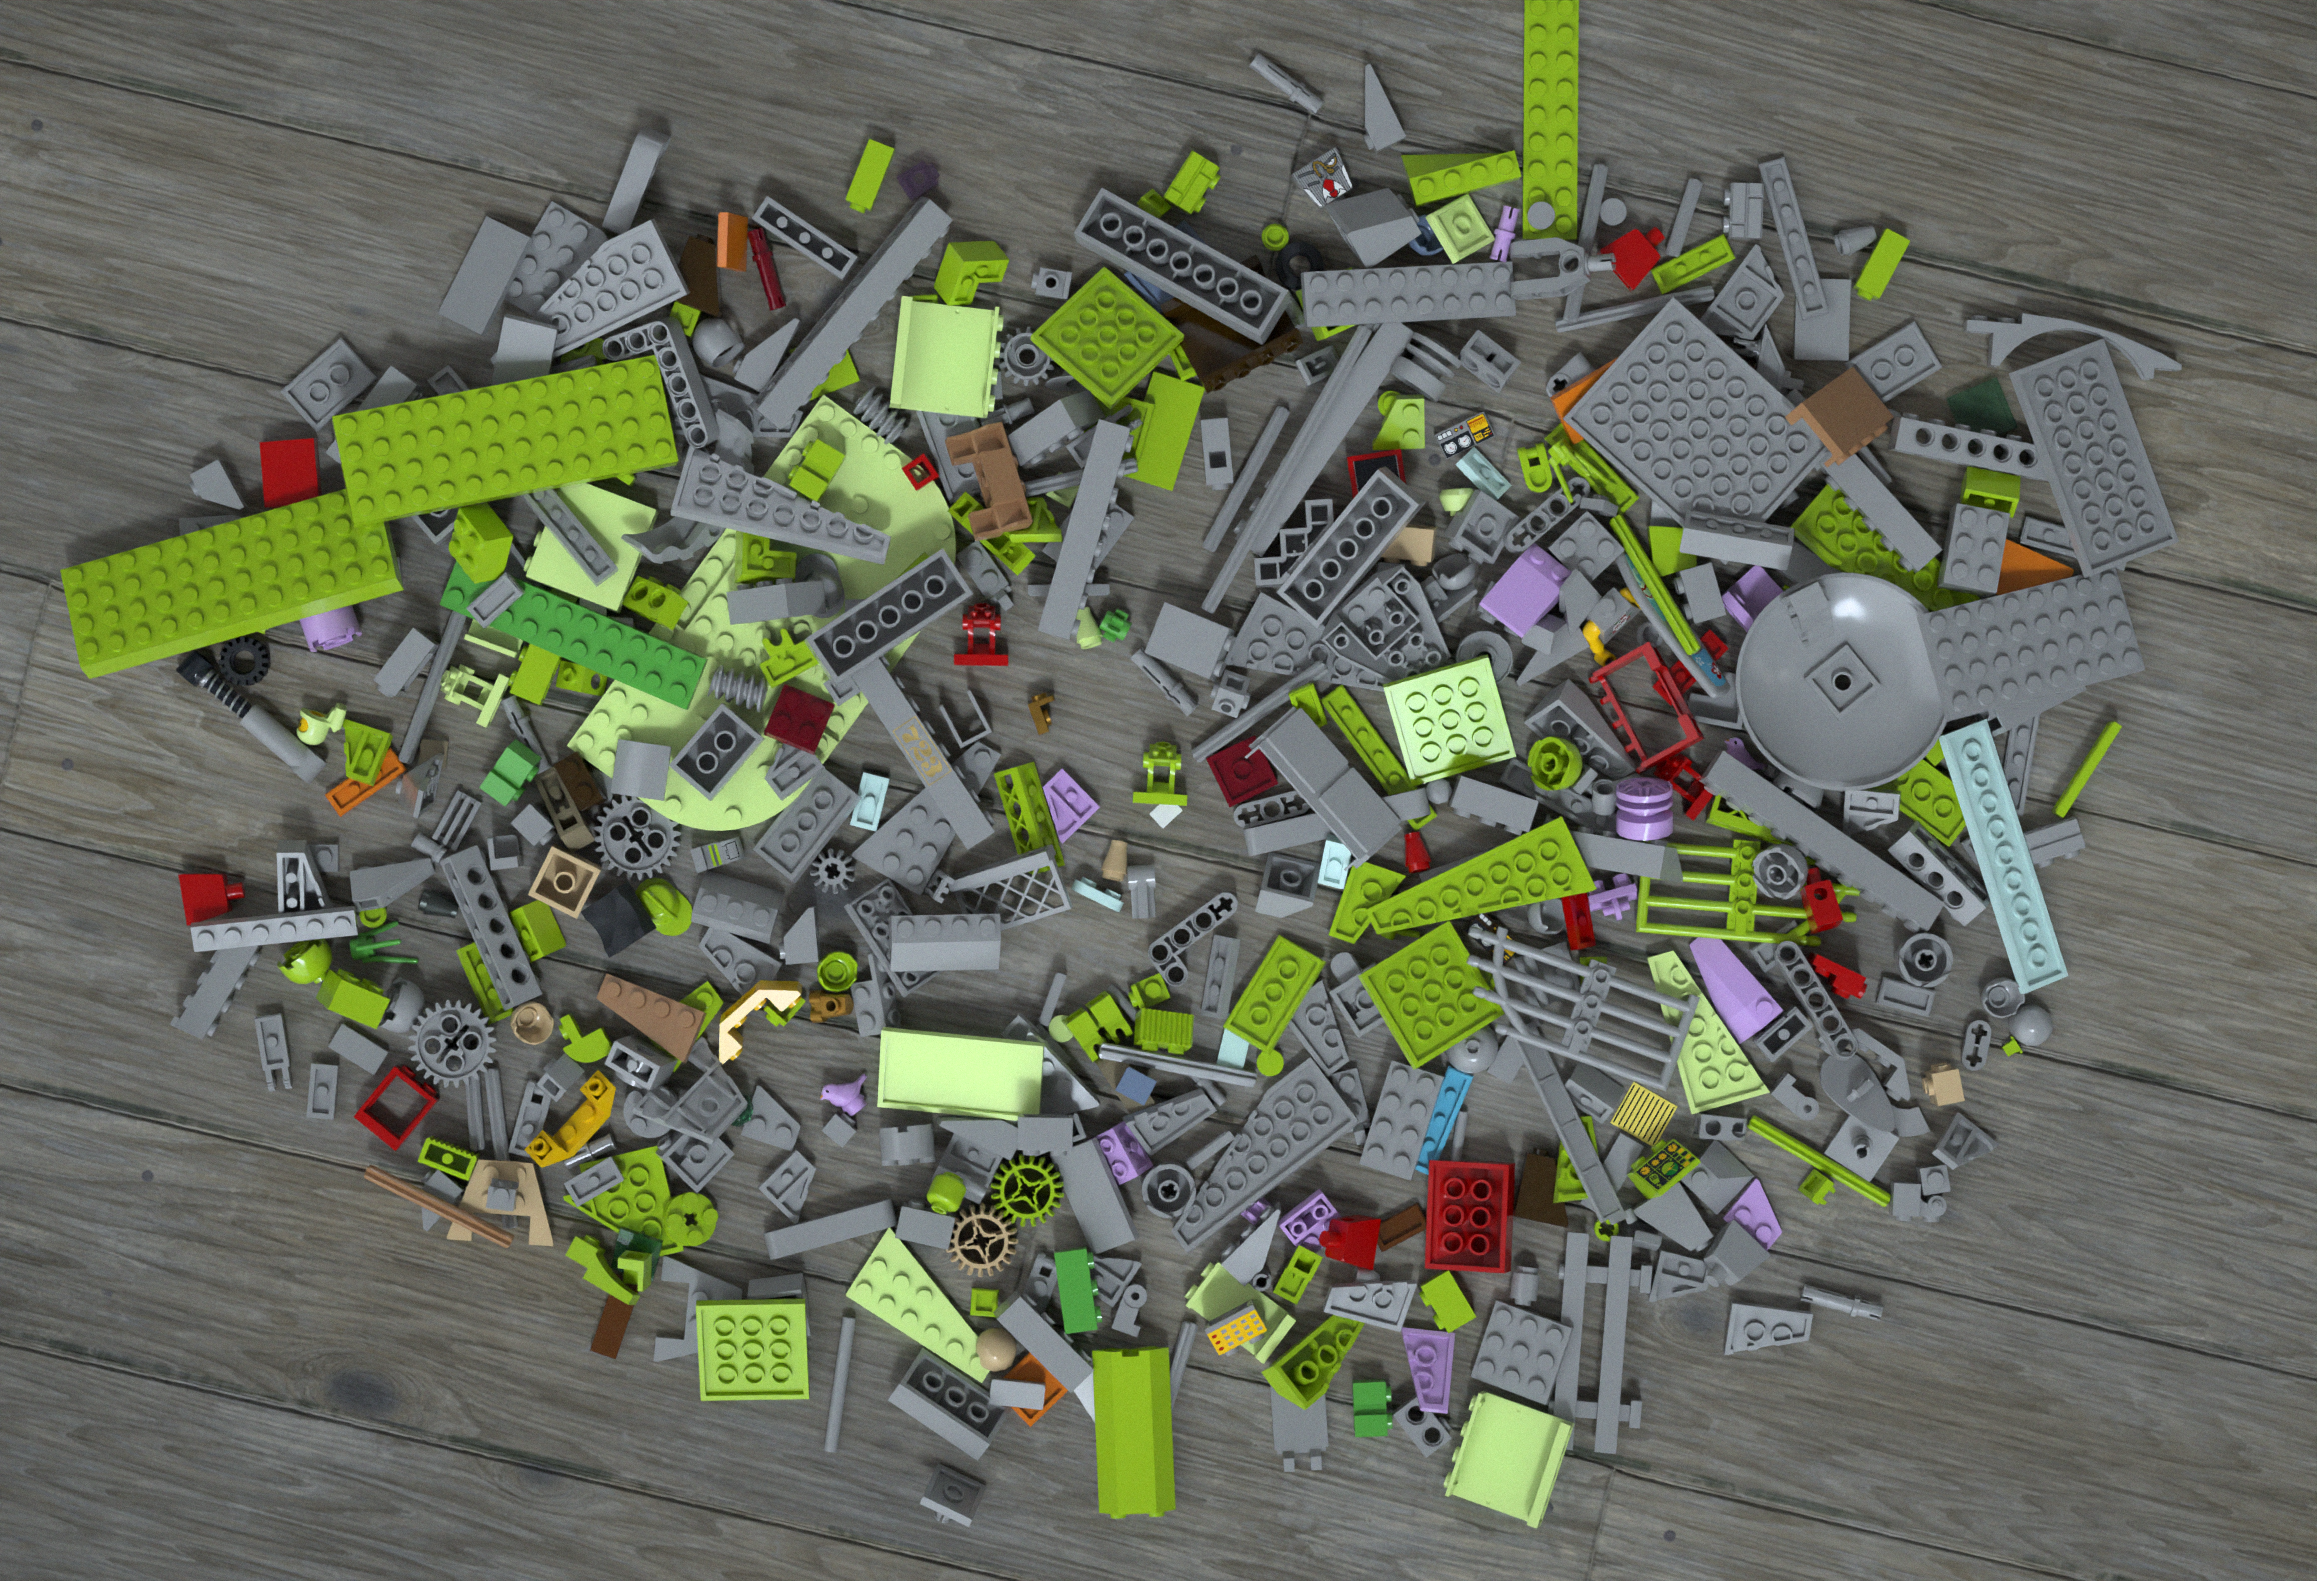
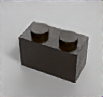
[554,751,608,813]

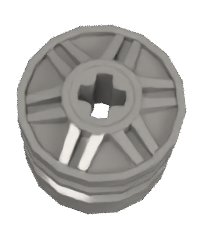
[1390,332,1462,402]

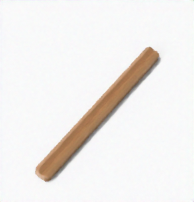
[364,1165,514,1248]

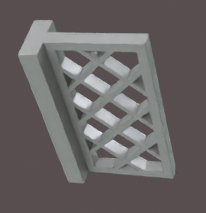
[948,844,1073,931]

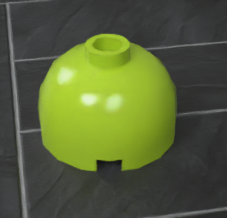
[1527,736,1583,791]
[277,939,333,984]

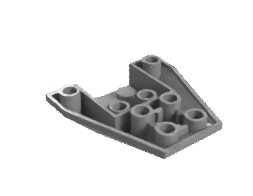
[1320,565,1451,682]

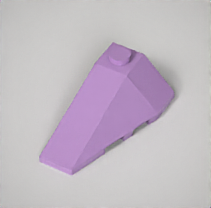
[1689,937,1783,1044]

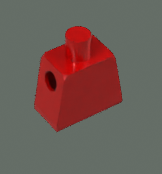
[1597,227,1665,292]
[1800,867,1843,934]
[178,874,245,926]
[1319,1214,1381,1270]

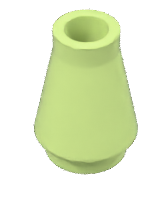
[1076,607,1103,649]

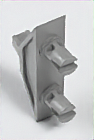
[1732,323,1804,396]

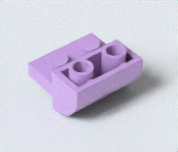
[1277,1188,1342,1253]

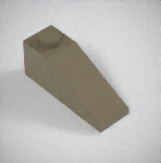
[534,767,596,853]

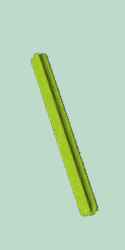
[1610,514,1701,655]
[1747,1115,1891,1207]

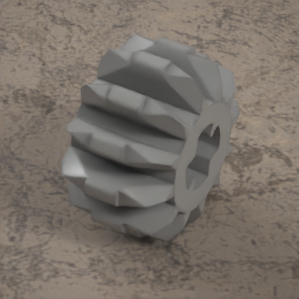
[810,848,856,894]

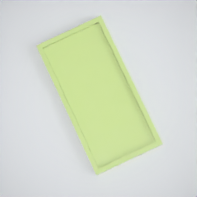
[877,1027,1045,1121]

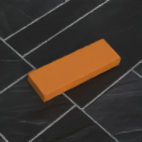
[325,748,407,817]

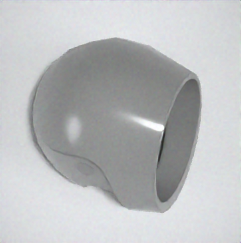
[692,317,744,368]

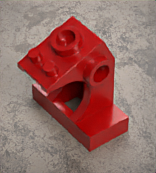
[954,603,1009,666]
[1653,753,1713,821]

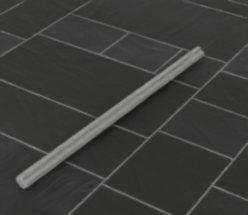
[1201,325,1372,614]

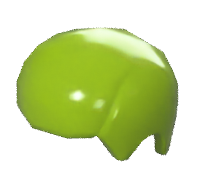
[817,951,858,993]

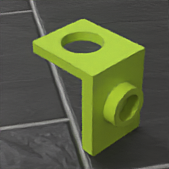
[556,661,608,697]

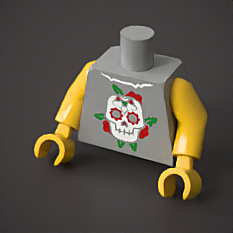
[1582,587,1641,667]

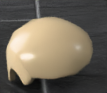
[510,1001,554,1045]
[976,1328,1017,1372]

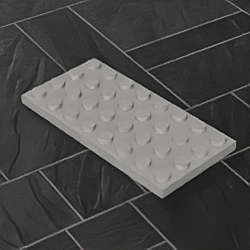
[2009,338,2179,578]
[1917,567,2145,722]

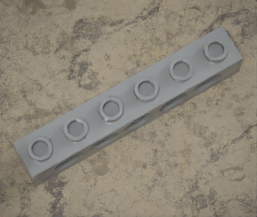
[1888,413,2048,481]
[440,845,542,1010]

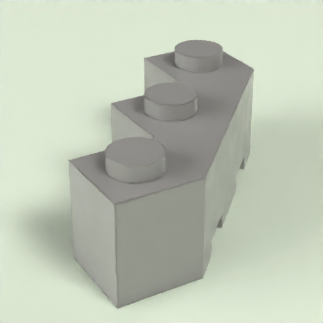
[1254,499,1334,588]

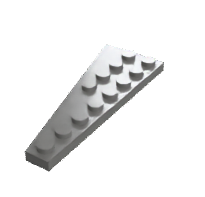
[671,445,891,565]

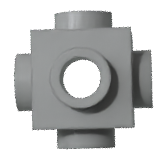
[1210,670,1251,718]

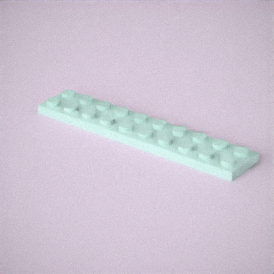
[1939,719,2068,994]

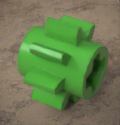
[1099,608,1132,643]

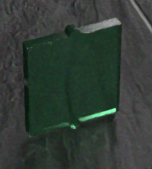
[611,1226,663,1282]

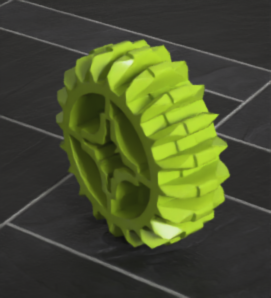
[991,1154,1064,1227]

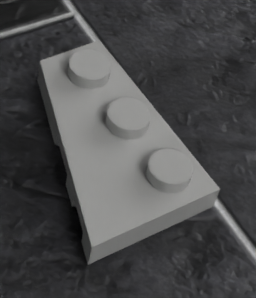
[1322,1280,1417,1332]
[1723,1301,1813,1355]

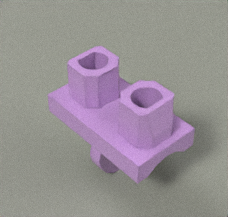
[1588,873,1638,921]

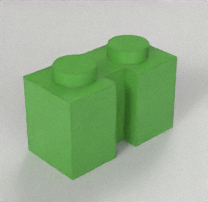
[479,739,542,807]
[1352,1379,1393,1437]

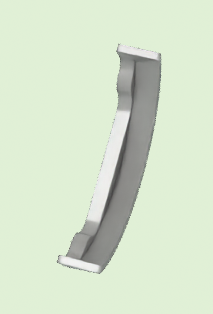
[621,409,754,564]

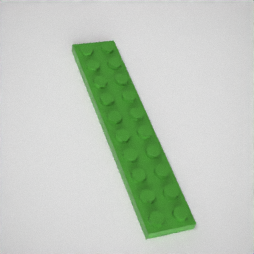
[439,561,708,710]

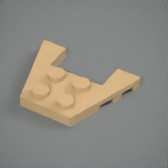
[447,1159,554,1246]

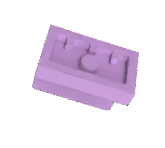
[1721,565,1783,632]
[1085,1120,1153,1186]

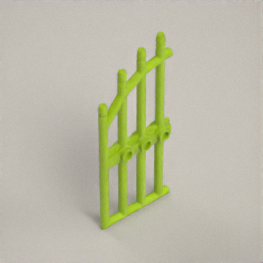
[1636,840,1885,947]

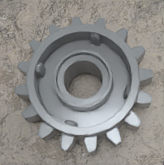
[999,327,1055,387]

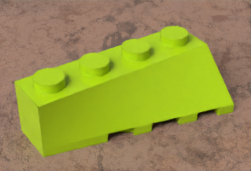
[1401,150,1522,208]

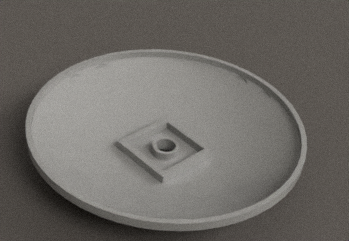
[1735,573,1947,791]

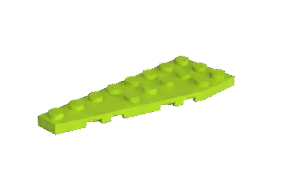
[1789,484,1981,612]

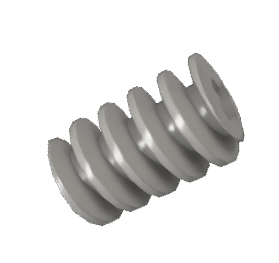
[853,385,912,445]
[708,665,768,712]

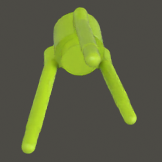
[1548,438,1610,503]

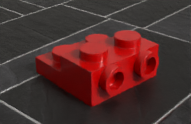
[1807,952,1867,999]

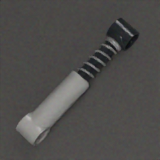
[176,649,328,784]

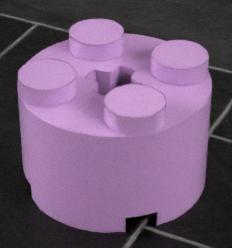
[299,605,362,652]

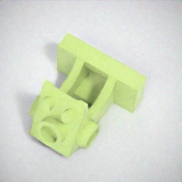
[440,664,510,728]

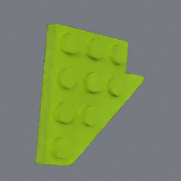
[563,1145,685,1257]

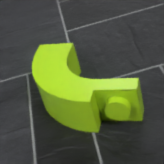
[947,491,1036,576]

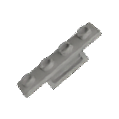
[1420,576,1478,624]
[851,952,902,1037]

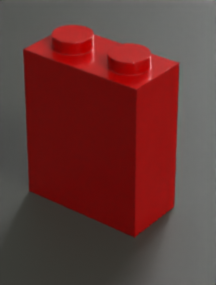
[259,438,322,510]

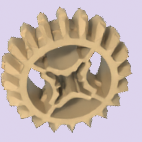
[946,1203,1018,1277]

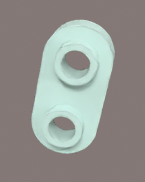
[1071,876,1124,912]

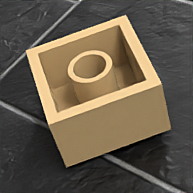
[528,843,603,919]

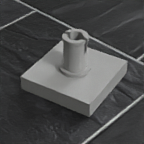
[1824,1115,1900,1182]
[920,1463,987,1527]

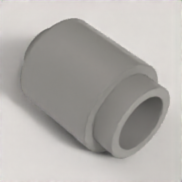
[1510,1266,1540,1306]

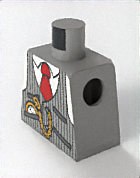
[1291,147,1353,210]

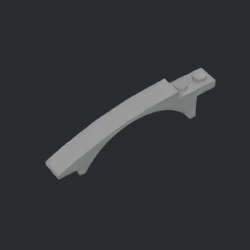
[1963,313,2182,381]

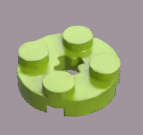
[662,1192,718,1246]

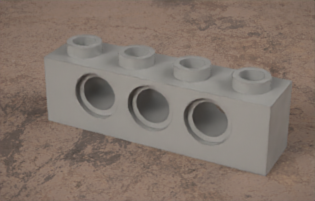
[1888,820,1990,926]

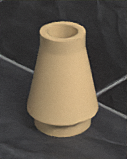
[1101,840,1128,881]

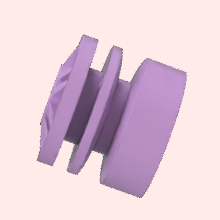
[1616,777,1673,840]

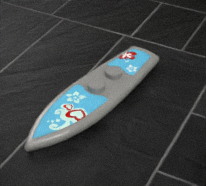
[1616,551,1731,698]

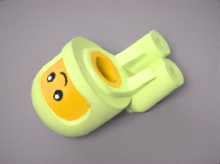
[296,703,347,745]

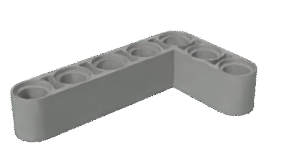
[602,316,720,448]

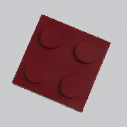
[764,684,835,755]
[1206,735,1278,807]

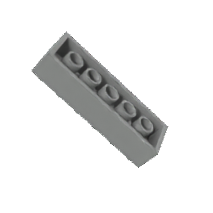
[1276,466,1426,628]
[804,549,973,687]

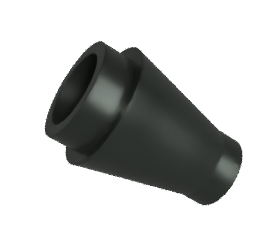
[417,889,459,919]

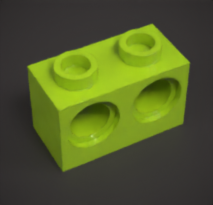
[622,576,689,630]

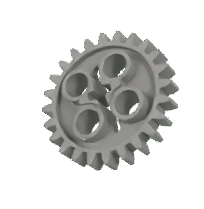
[594,795,682,880]
[408,999,498,1088]

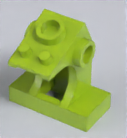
[1133,742,1188,806]

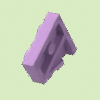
[1043,769,1100,844]

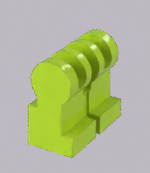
[1062,991,1133,1062]

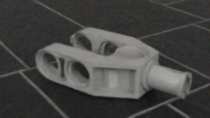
[1510,237,1616,300]

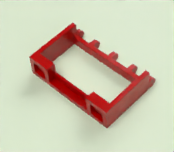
[1588,642,1705,775]

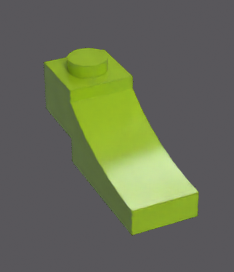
[565,1234,641,1305]

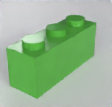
[1054,1246,1102,1334]

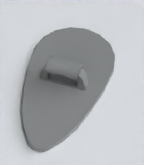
[1819,1052,1895,1134]

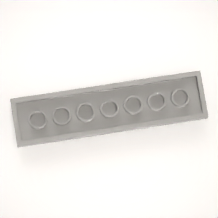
[1301,262,1516,328]

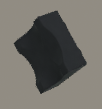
[581,882,657,958]

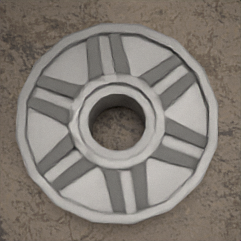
[1455,631,1513,684]

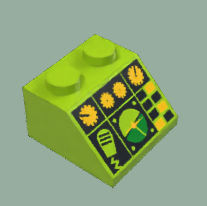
[1626,1139,1701,1200]

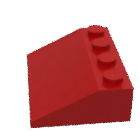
[1425,1160,1515,1274]

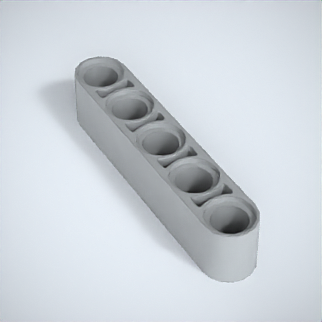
[1774,941,1858,1061]
[763,1198,898,1260]

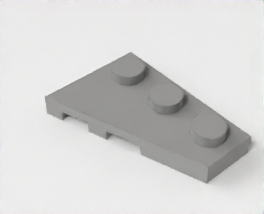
[698,927,783,996]
[1288,979,1349,1077]
[1122,1088,1217,1156]

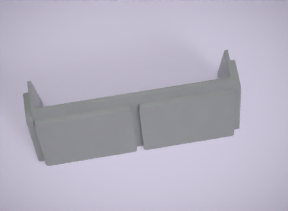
[1245,706,1402,871]

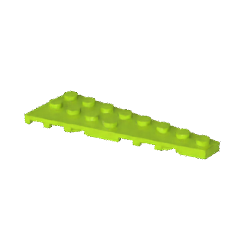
[1366,816,1597,935]

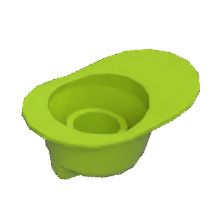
[635,878,692,936]

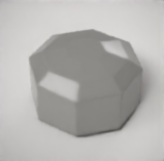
[1425,778,1452,804]

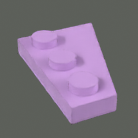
[1401,1327,1455,1414]

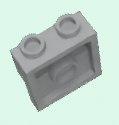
[1444,489,1520,565]
[655,1131,734,1193]

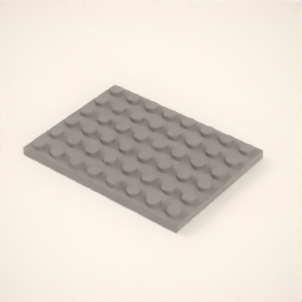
[1563,297,1829,565]

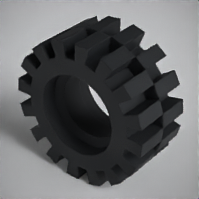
[219,637,271,686]

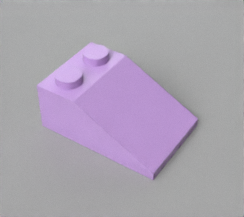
[1479,543,1572,638]

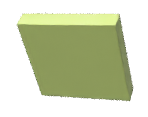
[1425,193,1495,264]

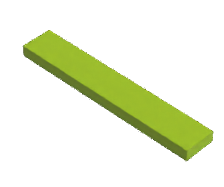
[1320,684,1437,832]

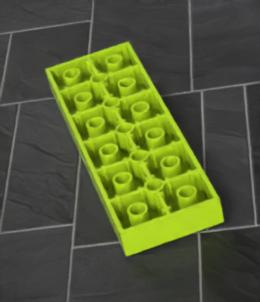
[332,355,678,527]
[60,489,404,679]

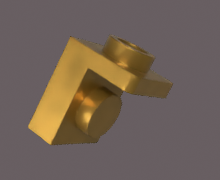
[1028,692,1055,735]

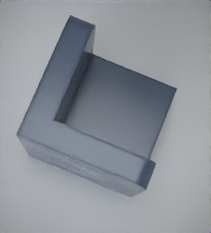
[1115,1067,1157,1105]

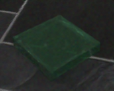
[1946,377,2017,448]

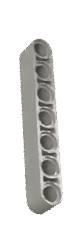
[1243,788,1431,856]

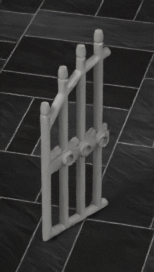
[1466,926,1700,1092]

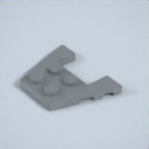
[633,1037,748,1144]
[654,1255,743,1362]

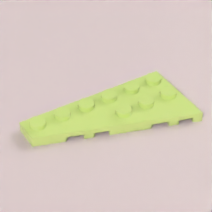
[1647,950,1770,1114]
[846,1227,990,1383]

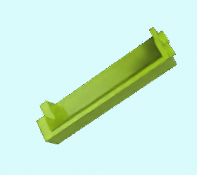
[1092,1346,1176,1519]

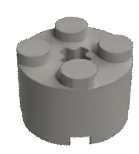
[1895,932,1953,987]
[623,1085,679,1138]
[879,1123,936,1166]
[1142,1162,1196,1218]

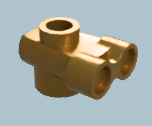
[809,990,854,1023]

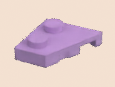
[1723,1178,1782,1251]

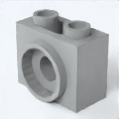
[605,1034,678,1090]

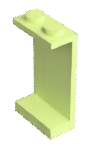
[1184,1260,1296,1364]

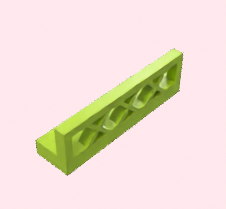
[994,762,1065,875]
[1705,794,1794,847]

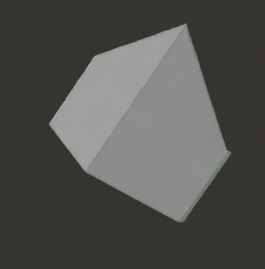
[1559,569,1602,638]

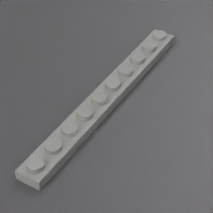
[427,365,618,587]

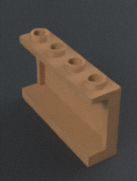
[1785,367,1894,468]

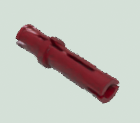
[747,228,786,311]

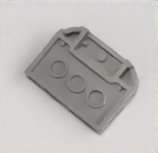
[504,201,609,316]

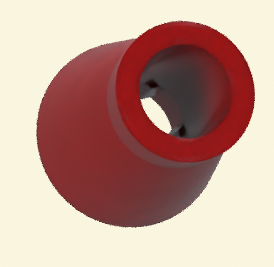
[1404,832,1432,873]

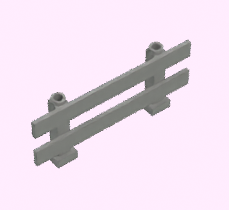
[1548,1232,1652,1454]

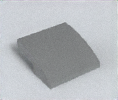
[611,739,672,801]

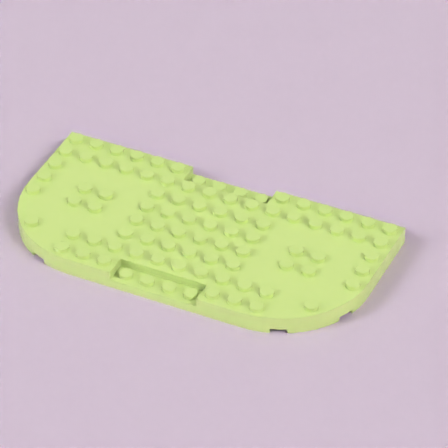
[567,395,956,831]

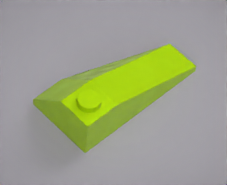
[1261,1314,1365,1410]

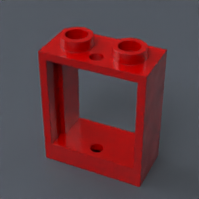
[353,1065,440,1151]

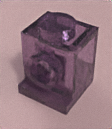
[896,160,940,202]

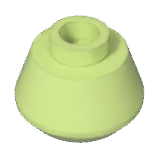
[1439,488,1474,516]

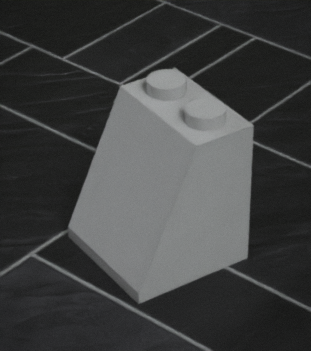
[1324,188,1422,269]
[1144,602,1236,682]

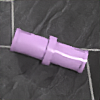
[1489,205,1520,262]

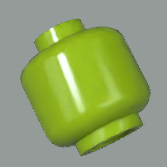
[926,1172,966,1214]

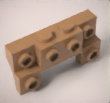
[945,422,1033,541]

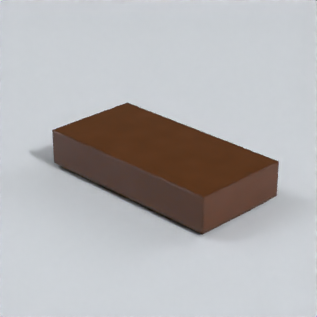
[1377,1203,1427,1252]

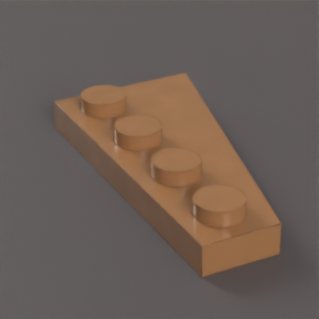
[596,974,707,1064]

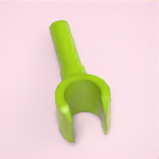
[1380,929,1420,941]

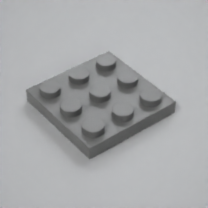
[1470,1300,1574,1405]

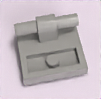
[1513,941,1581,1008]
[931,1133,1003,1204]

